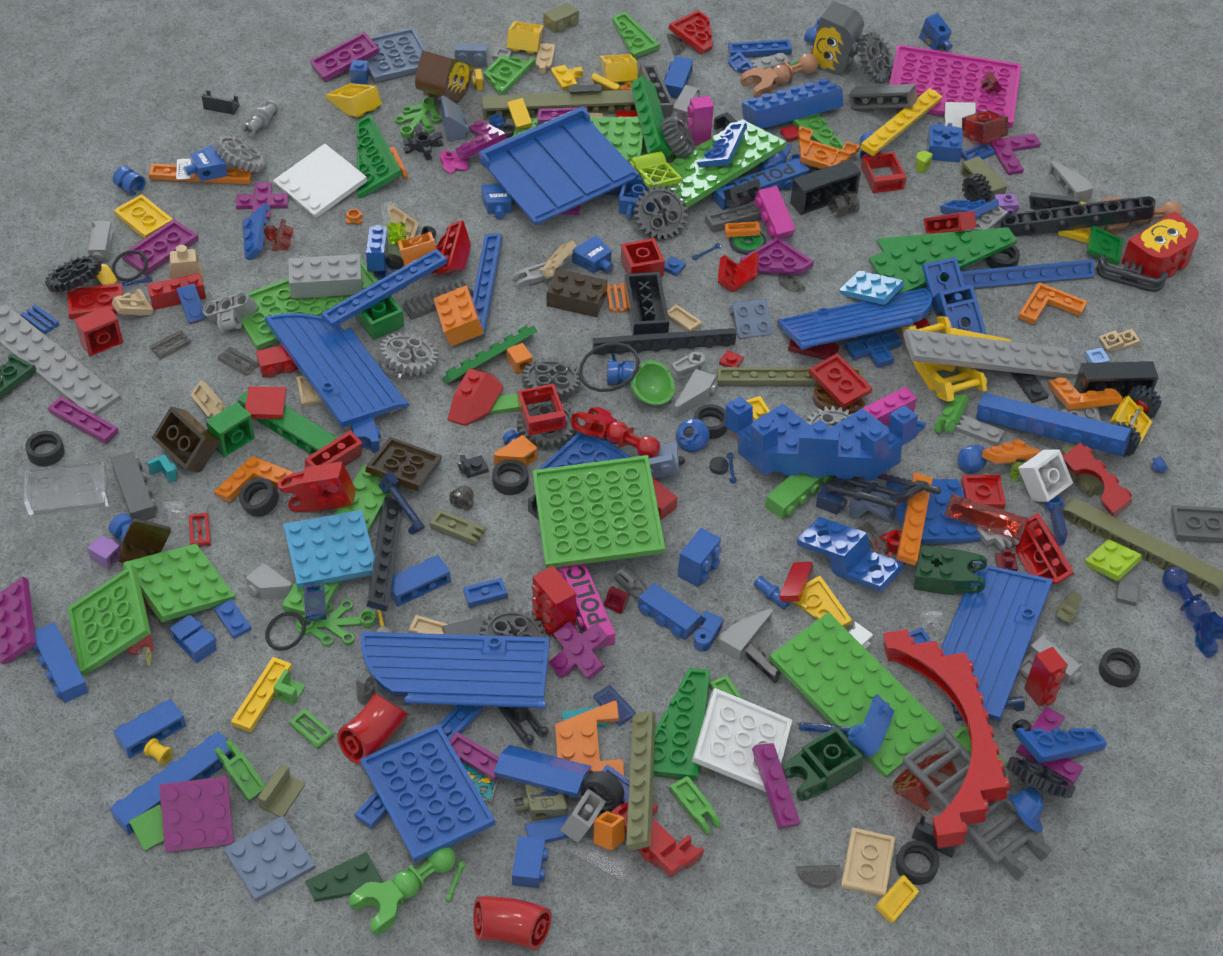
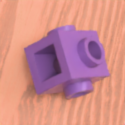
[994,194,1020,215]

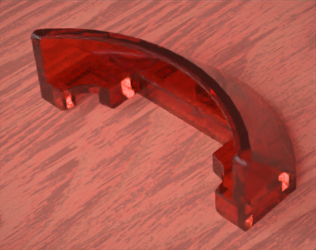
[944,494,1028,540]
[892,751,957,811]

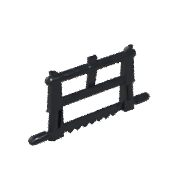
[825,474,941,509]

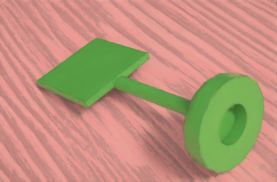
[129,804,164,851]

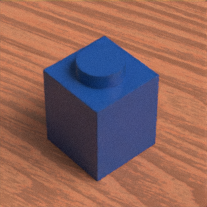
[350,60,369,85]

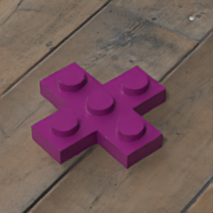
[236,182,288,220]
[549,621,610,680]

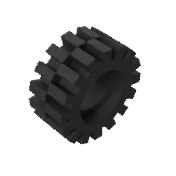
[962,173,992,203]

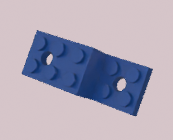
[922,257,987,335]
[796,517,904,592]

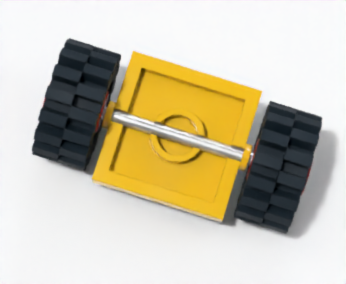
[1110,386,1162,457]

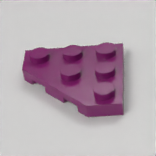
[740,237,814,274]

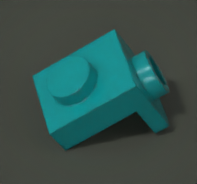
[147,454,178,483]

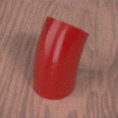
[337,693,409,764]
[473,896,552,950]

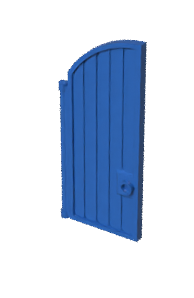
[777,288,932,350]
[265,313,409,428]
[941,562,1053,722]
[361,632,550,709]

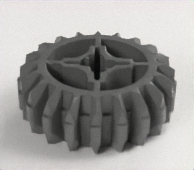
[661,115,696,158]

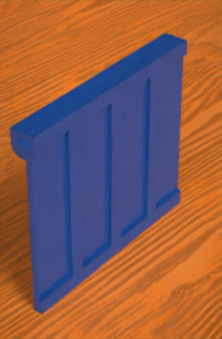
[479,106,639,226]

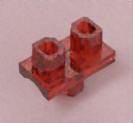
[264,218,294,251]

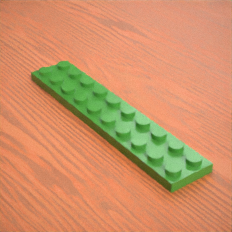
[282,465,391,621]

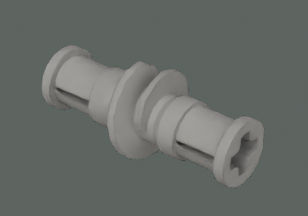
[242,100,279,137]

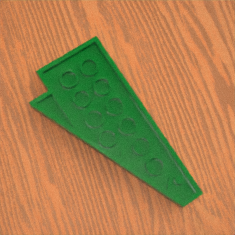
[869,227,1017,294]

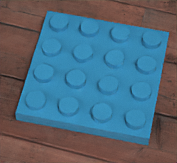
[283,510,374,589]

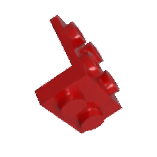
[717,252,759,292]

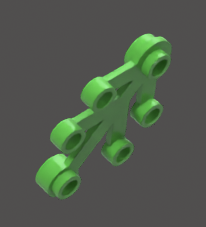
[395,97,441,139]
[296,600,376,647]

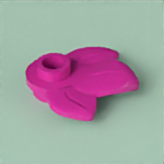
[440,150,470,175]

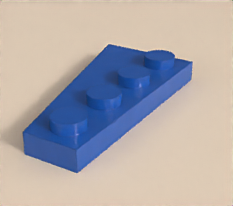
[697,121,747,168]
[1015,728,1107,763]

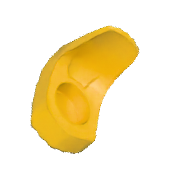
[95,264,117,285]

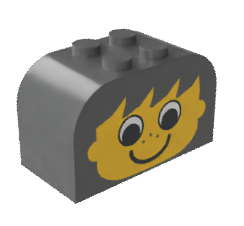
[811,1,864,75]

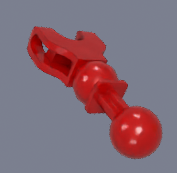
[571,406,661,459]

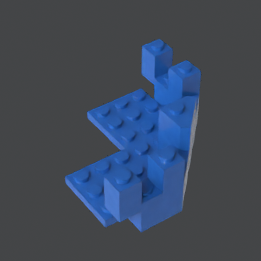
[726,396,918,480]

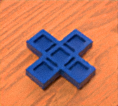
[845,330,902,368]

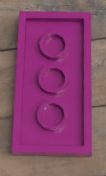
[310,31,380,82]
[122,219,199,276]
[0,576,36,664]

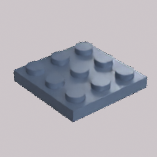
[223,816,316,902]

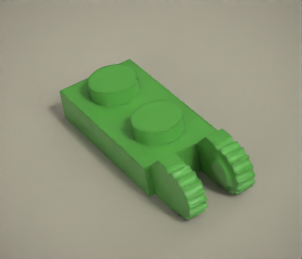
[934,394,969,434]
[214,740,266,802]
[670,776,721,834]

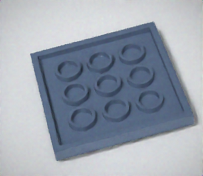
[365,27,427,83]

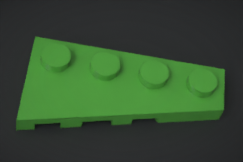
[612,12,660,59]
[792,113,844,150]

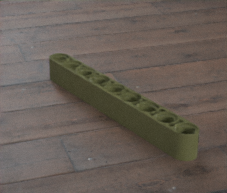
[1060,498,1223,596]

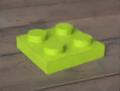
[1085,539,1142,581]

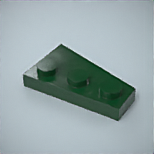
[0,354,37,399]
[305,851,384,902]

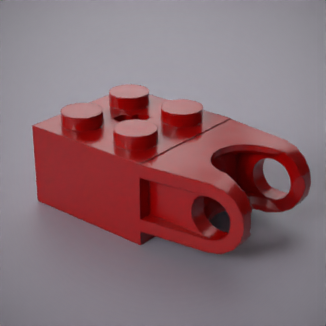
[278,461,356,512]

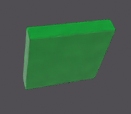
[1086,225,1123,265]

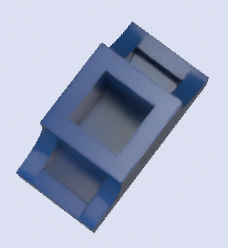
[352,417,381,453]

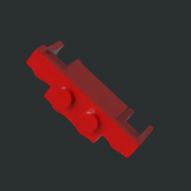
[611,802,704,878]

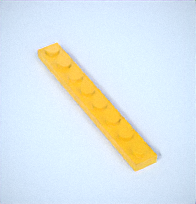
[860,88,943,156]

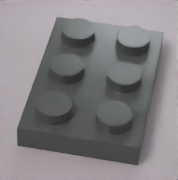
[1171,505,1223,543]

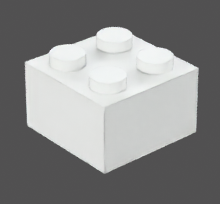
[1018,450,1073,502]

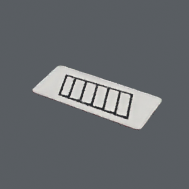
[176,159,191,179]

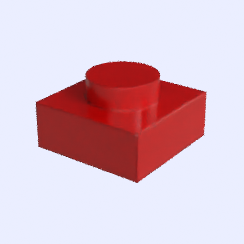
[719,350,744,367]

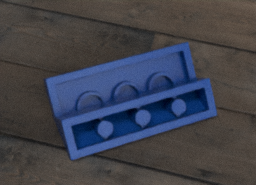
[494,745,592,798]

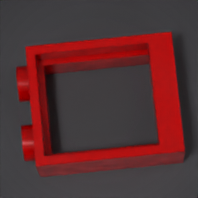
[861,152,907,193]
[517,384,566,436]

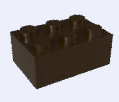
[546,269,608,318]
[152,407,220,472]

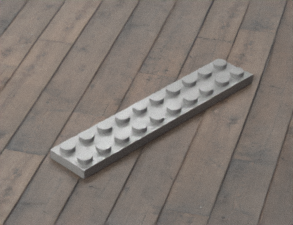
[0,304,121,415]
[903,329,1078,379]

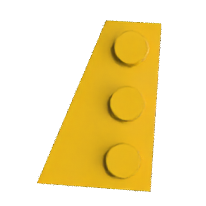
[793,576,852,628]

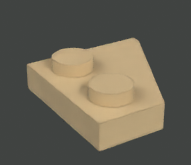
[388,204,419,242]
[112,289,153,316]

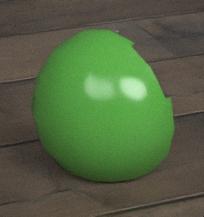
[630,360,676,406]

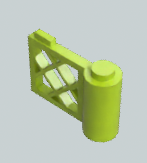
[629,151,682,189]

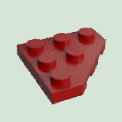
[668,10,713,54]

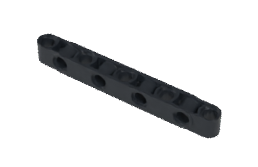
[1002,196,1156,237]

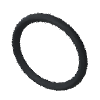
[112,250,148,282]
[265,612,306,651]

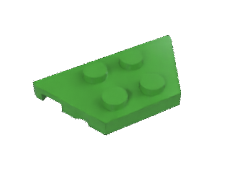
[484,56,535,95]

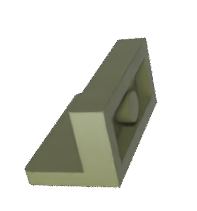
[258,764,305,817]

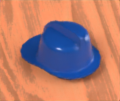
[1008,786,1044,832]

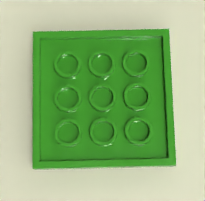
[123,544,235,622]
[68,566,151,675]

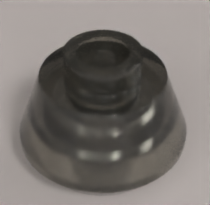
[449,486,474,511]

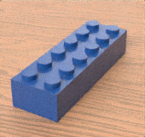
[742,78,843,129]

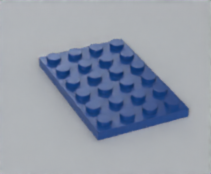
[360,724,496,863]

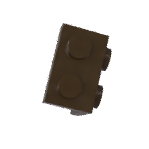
[119,519,171,563]

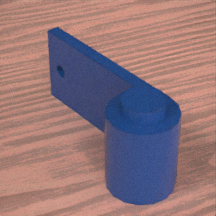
[848,694,894,758]

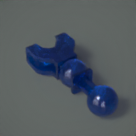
[1162,567,1223,658]

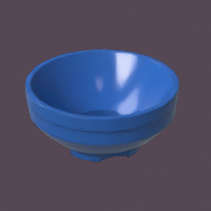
[676,418,710,452]

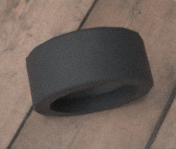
[986,245,1020,268]
[693,404,728,439]
[25,430,65,467]
[492,459,529,495]
[239,478,279,517]
[1098,648,1141,688]
[581,771,625,813]
[896,840,940,885]

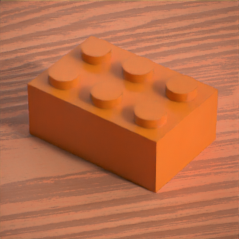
[433,285,484,347]

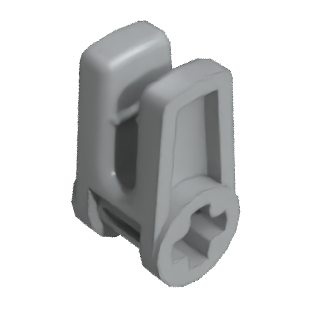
[672,352,705,381]

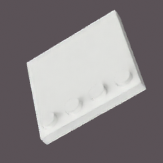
[273,144,367,218]
[692,688,792,792]

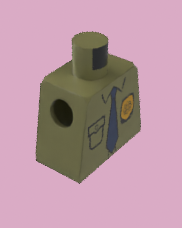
[514,784,567,821]

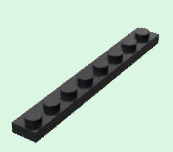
[592,328,737,355]
[366,497,402,612]

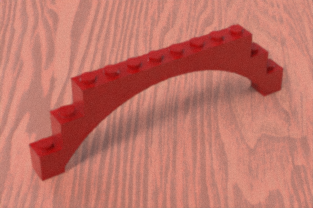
[883,629,1010,848]

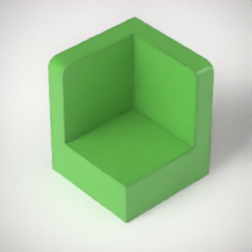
[273,669,305,705]

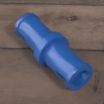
[754,575,791,610]

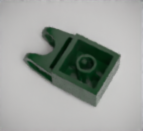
[914,545,987,595]
[782,727,863,801]

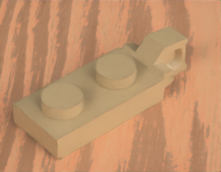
[536,43,555,74]
[540,241,577,279]
[190,380,225,417]

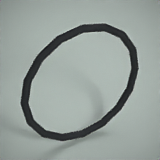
[578,342,640,392]

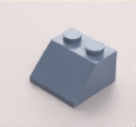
[441,96,469,141]

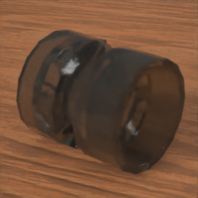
[828,191,860,218]

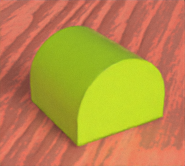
[914,151,933,173]

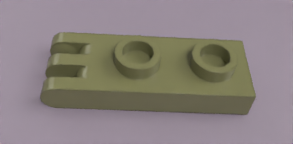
[430,509,486,545]

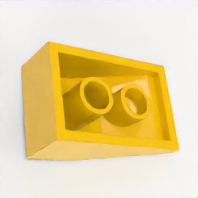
[507,21,544,54]
[600,54,638,84]
[325,83,382,118]

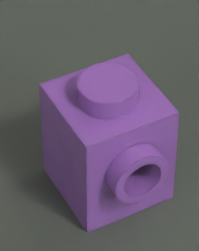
[88,535,120,570]

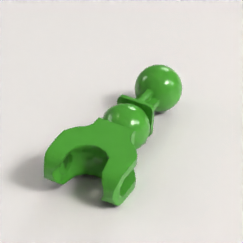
[348,847,456,935]

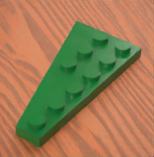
[356,114,403,198]
[653,668,710,780]

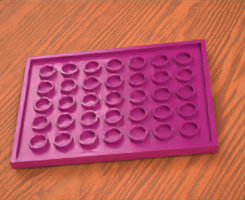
[889,44,1021,127]

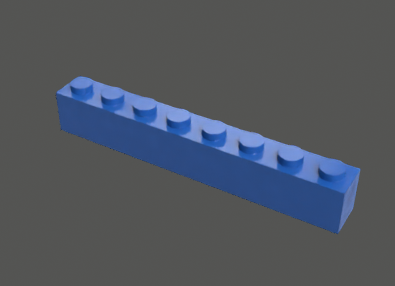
[976,393,1131,456]

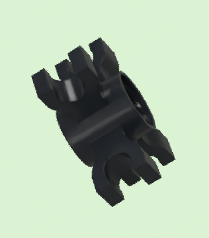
[403,125,443,160]

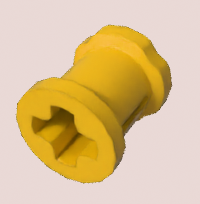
[144,738,173,765]

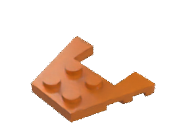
[798,126,860,169]
[555,701,624,776]

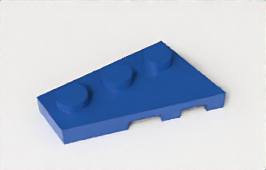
[940,199,999,219]
[242,203,270,260]

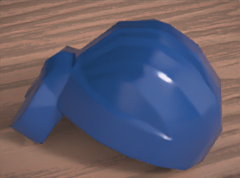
[758,150,786,172]
[957,445,987,474]

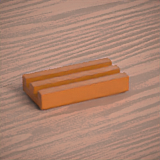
[725,222,760,237]
[607,283,627,312]

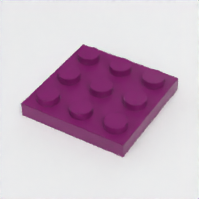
[159,776,234,852]

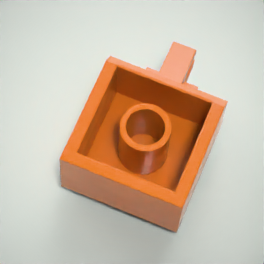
[398,232,436,266]

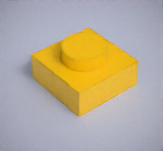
[472,69,483,91]

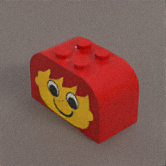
[1121,212,1199,278]

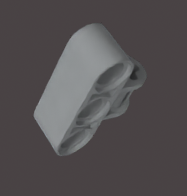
[202,292,257,333]

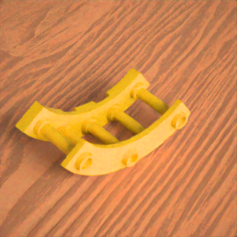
[902,316,987,402]

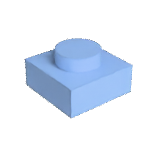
[1084,348,1110,363]

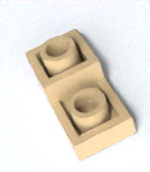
[1099,329,1140,351]

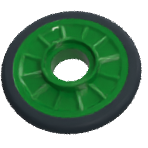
[729,232,767,255]

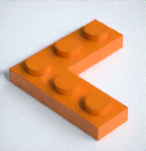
[1018,282,1088,325]
[1048,377,1122,410]
[213,456,294,503]

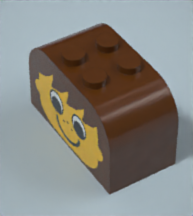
[415,50,474,102]

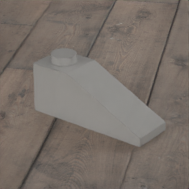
[1048,161,1094,202]
[673,369,718,418]
[718,608,773,661]

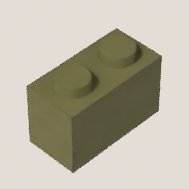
[543,2,579,33]

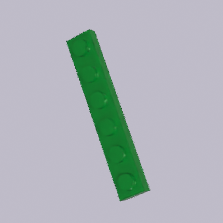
[442,325,537,384]

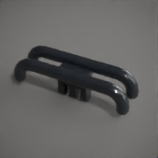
[1096,255,1168,292]
[498,707,549,745]

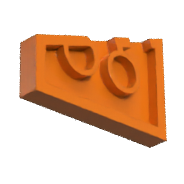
[981,439,1041,463]

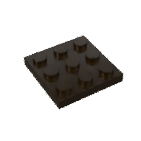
[365,437,442,491]

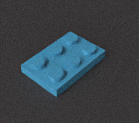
[840,271,904,305]

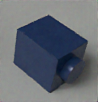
[816,483,847,515]

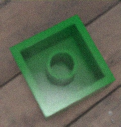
[355,296,404,340]
[206,402,255,458]

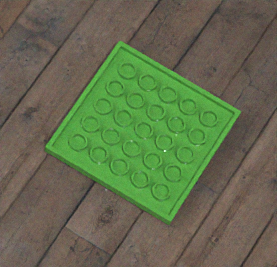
[532,455,665,569]

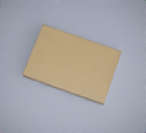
[841,827,896,897]

